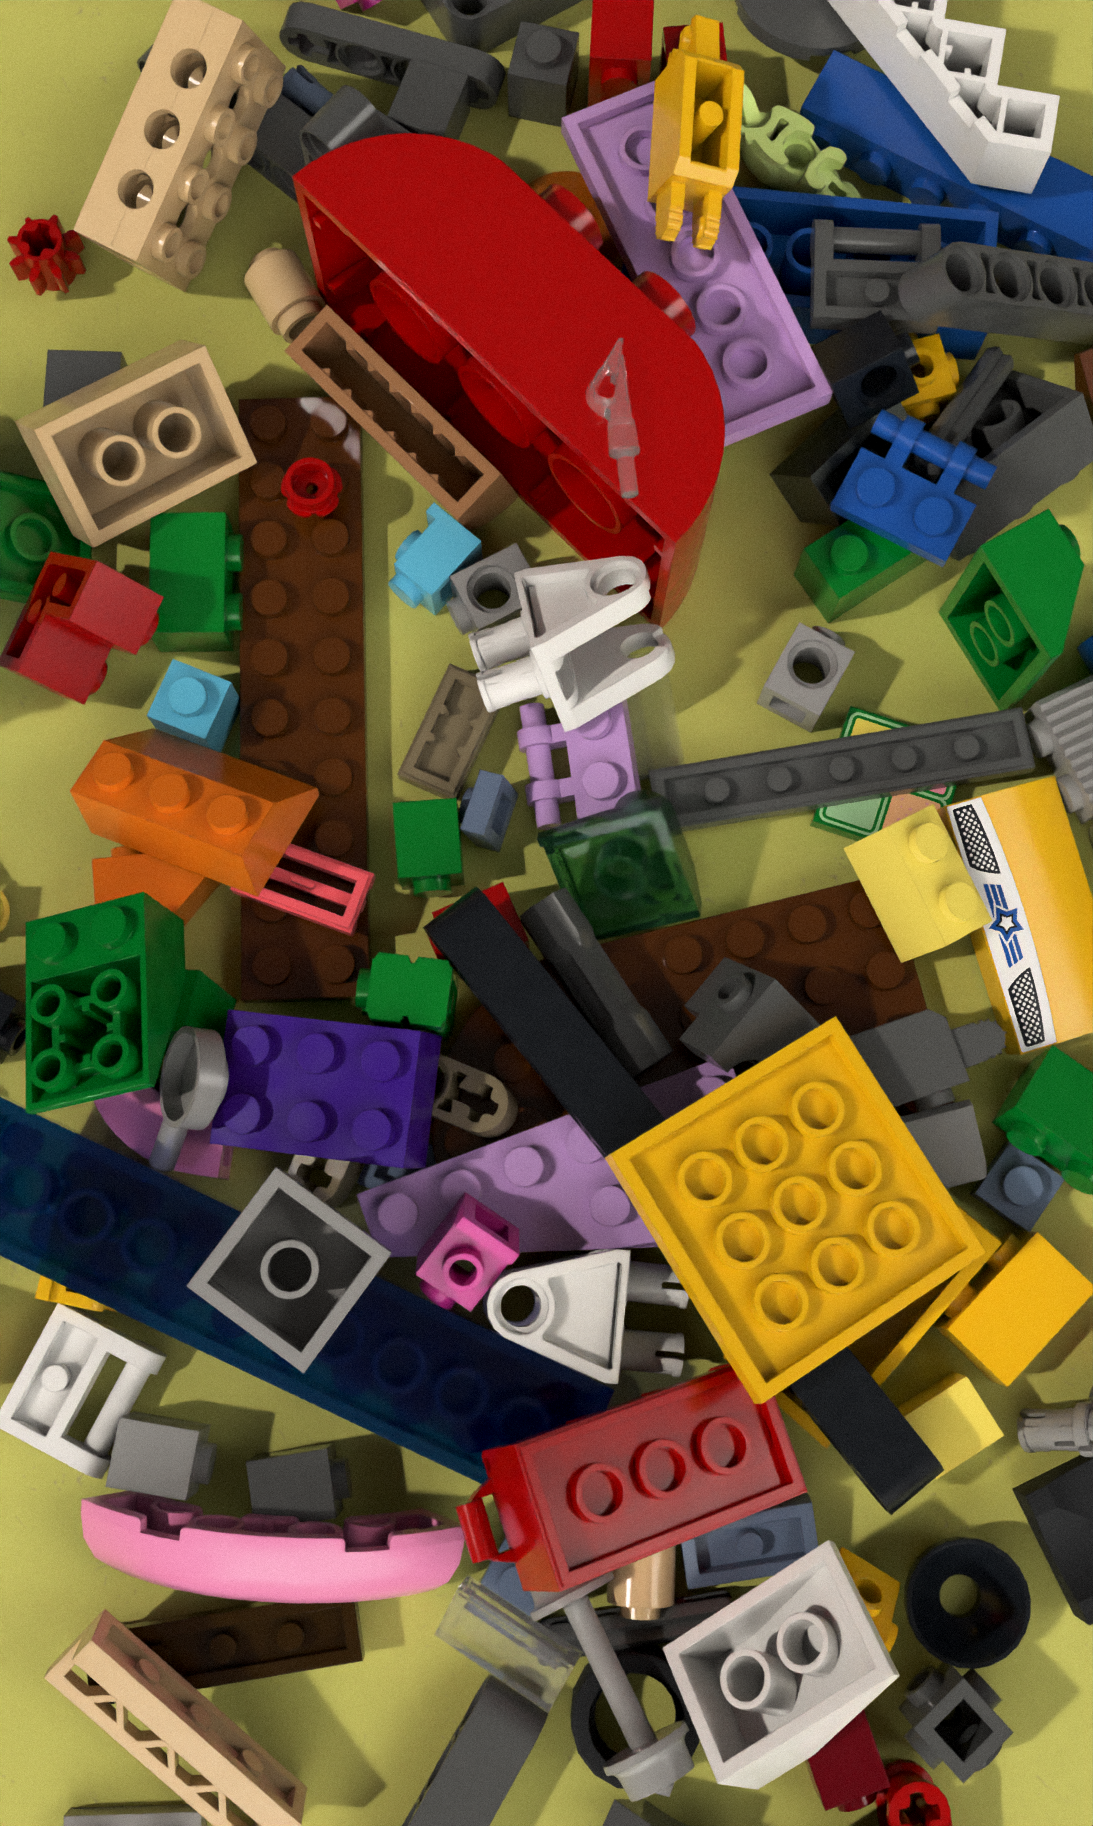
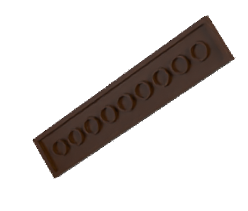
[239,397,371,1003]

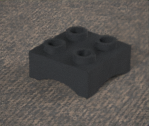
[1012,1455,1093,1626]

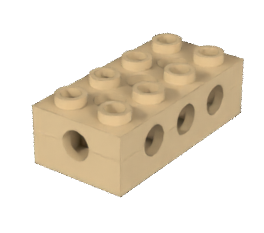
[73,0,286,292]

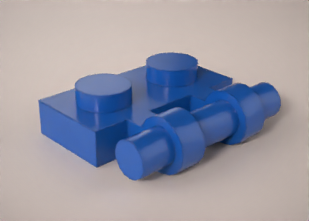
[830,409,998,568]

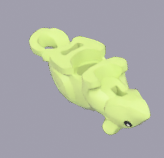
[740,84,861,198]

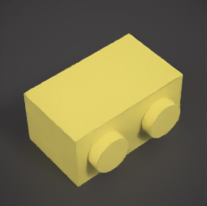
[843,804,992,963]

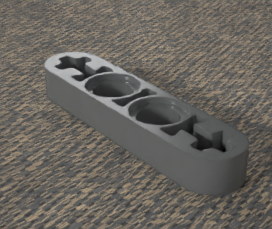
[279,1,506,109]

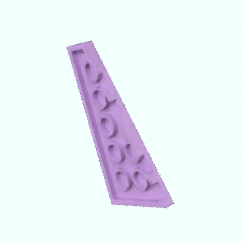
[356,1062,736,1257]

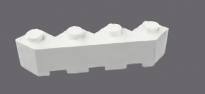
[827,0,1060,194]

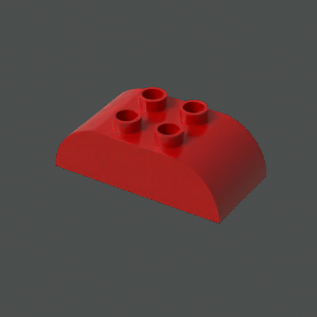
[292,133,725,628]

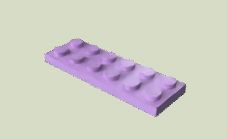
[561,81,833,447]

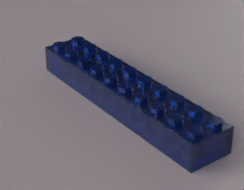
[0,1095,614,1484]

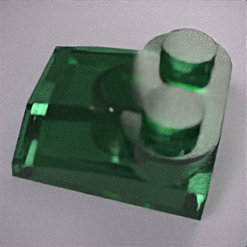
[537,790,702,940]

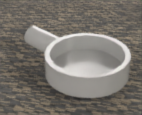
[149,1026,229,1171]

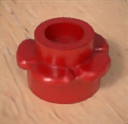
[281,457,343,518]

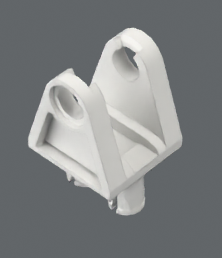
[468,556,675,732]
[482,1249,689,1384]

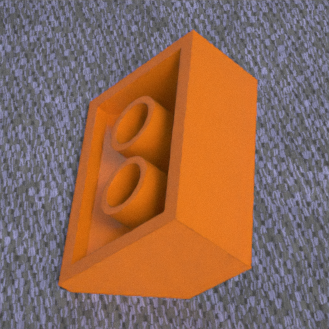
[70,728,320,897]

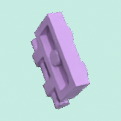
[517,699,644,830]

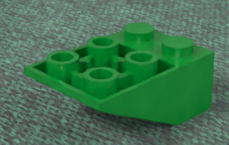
[26,892,186,1115]

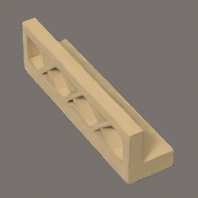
[44,1609,307,1826]

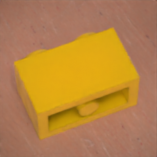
[934,1232,1093,1387]

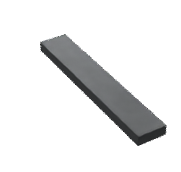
[648,707,1035,836]

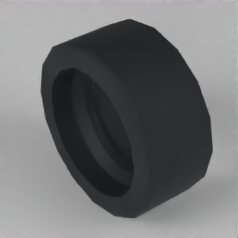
[570,1645,700,1789]

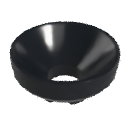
[904,1536,1031,1669]

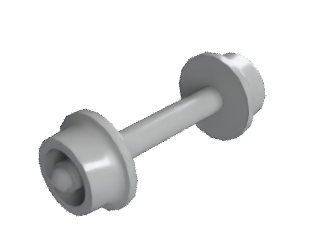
[530,1571,695,1802]

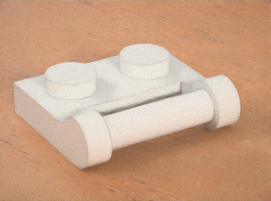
[0,1303,167,1479]

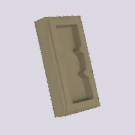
[397,663,500,800]

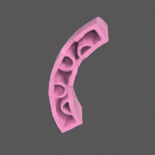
[81,1491,465,1603]

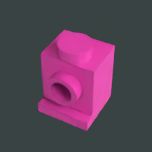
[415,1192,520,1312]

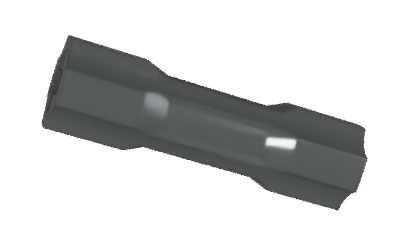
[520,887,673,1079]

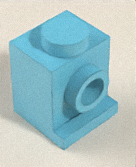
[388,502,483,615]

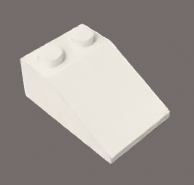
[662,1540,900,1790]

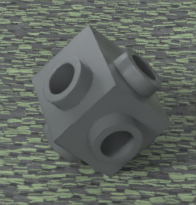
[898,1662,1013,1784]

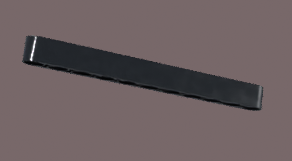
[423,886,944,1515]

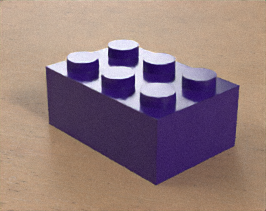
[210,1009,442,1169]

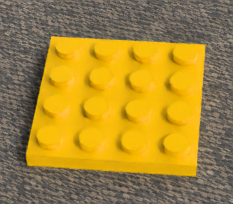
[605,1016,986,1404]

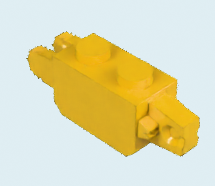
[647,15,745,250]

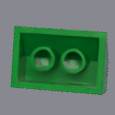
[938,509,1084,711]

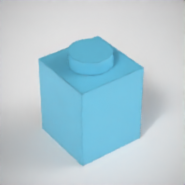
[147,659,240,753]

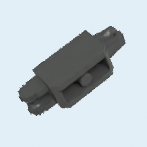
[849,1009,1007,1113]

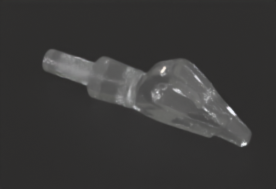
[586,338,640,499]

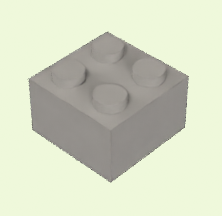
[187,1167,392,1373]

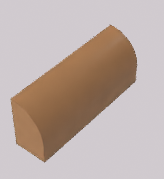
[285,305,519,530]

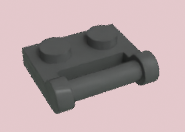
[810,219,941,334]

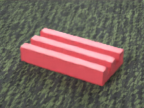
[230,843,376,937]

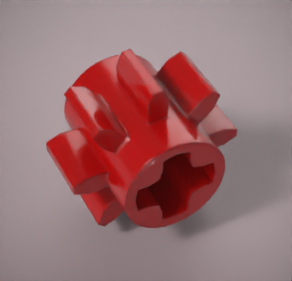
[7,214,87,296]

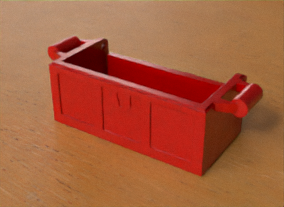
[455,1363,808,1592]

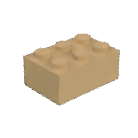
[15,340,257,548]

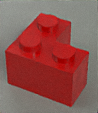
[0,552,164,705]

